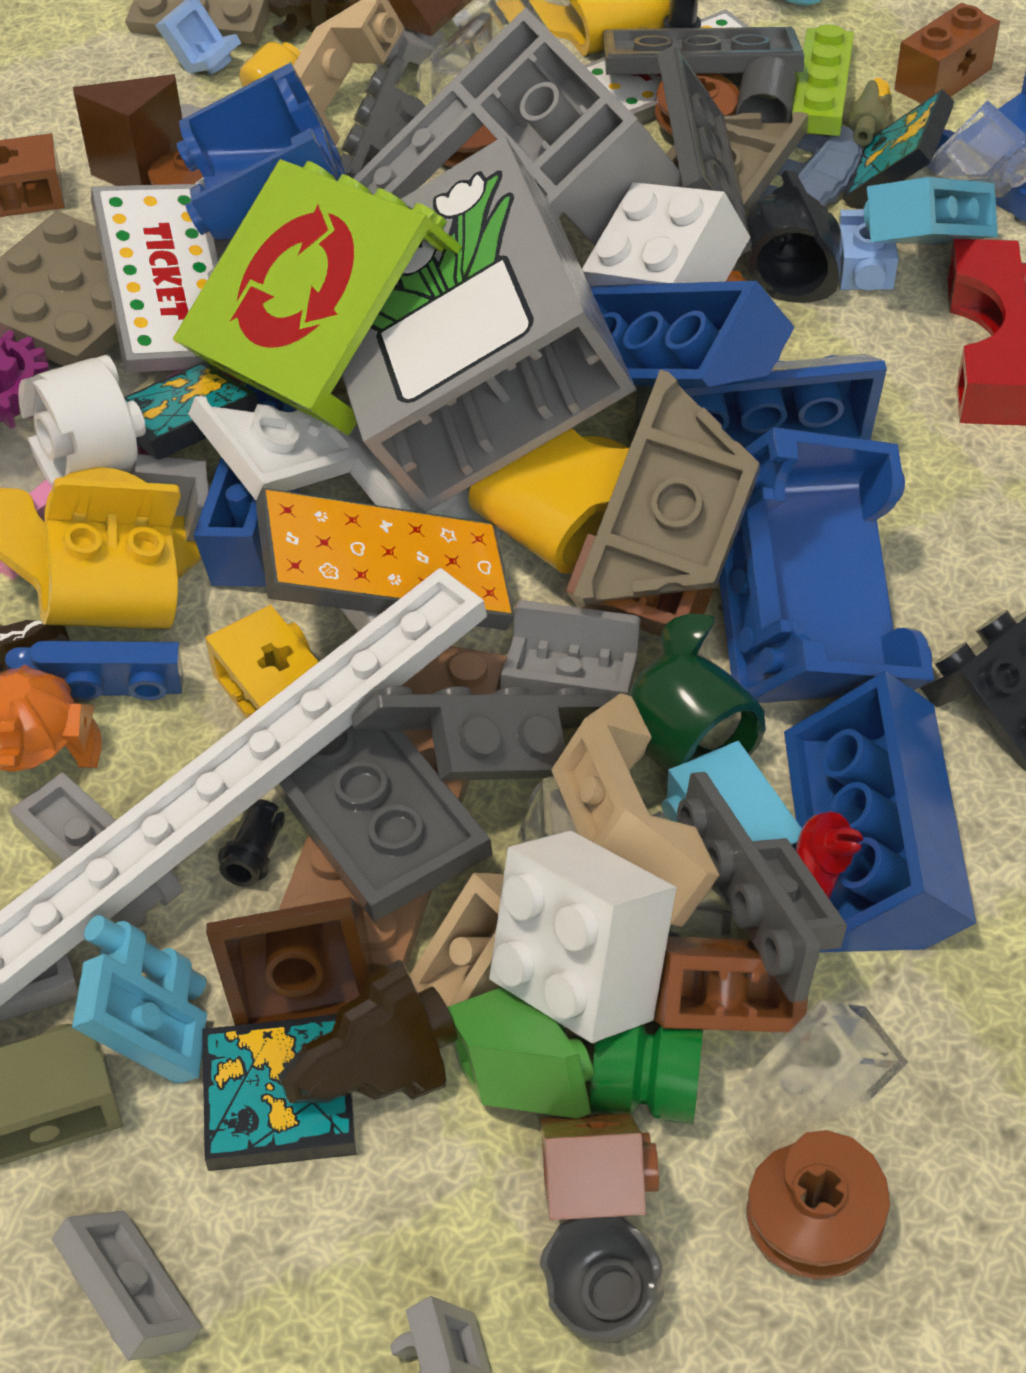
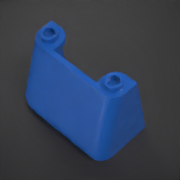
[176,62,347,240]
[719,427,934,703]

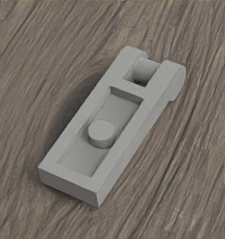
[9,772,183,927]

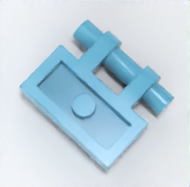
[72,915,207,1083]

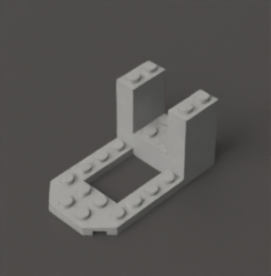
[353,8,683,246]

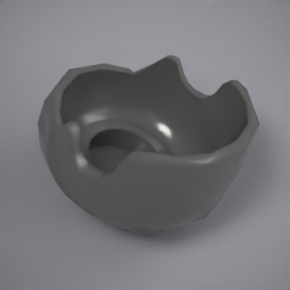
[540,1216,664,1343]

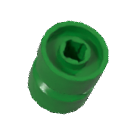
[590,1025,703,1125]

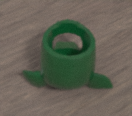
[628,613,766,772]

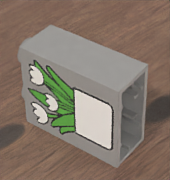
[342,135,636,512]

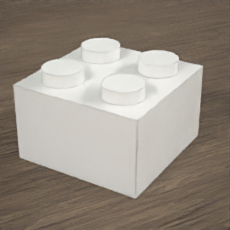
[582,182,750,286]
[489,830,677,1043]

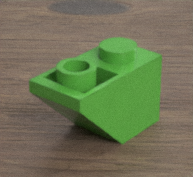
[447,987,594,1119]

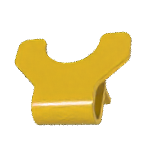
[495,0,670,56]
[468,428,630,574]
[0,467,202,630]

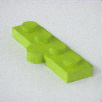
[791,24,854,136]

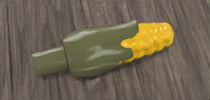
[848,77,892,146]

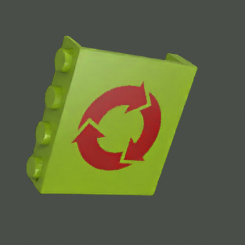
[173,159,462,436]

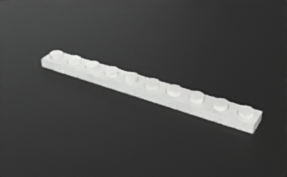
[0,568,487,1006]

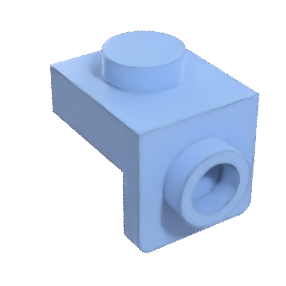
[155,0,241,74]

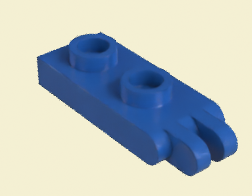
[5,641,184,700]

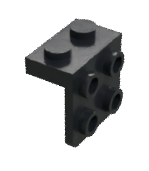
[921,609,1026,771]

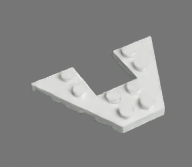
[188,396,503,631]

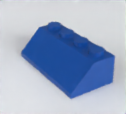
[590,281,795,387]
[635,354,887,448]
[784,671,976,952]

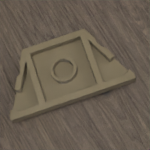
[666,112,809,217]
[573,369,761,604]

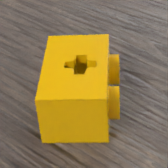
[205,604,318,719]

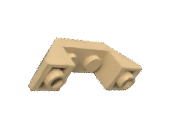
[293,0,405,146]
[551,693,719,927]

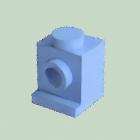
[839,209,898,291]

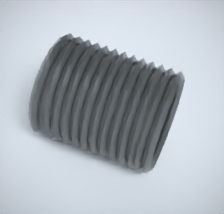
[736,56,796,123]

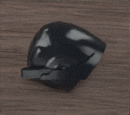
[743,170,843,303]

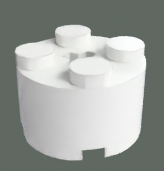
[18,355,146,486]

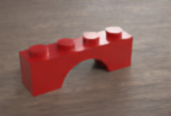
[947,239,1026,426]

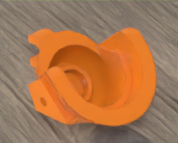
[0,664,102,772]

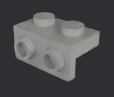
[501,600,641,700]

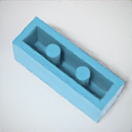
[864,177,998,245]

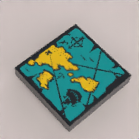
[842,89,954,209]
[124,362,259,460]
[202,1015,357,1171]

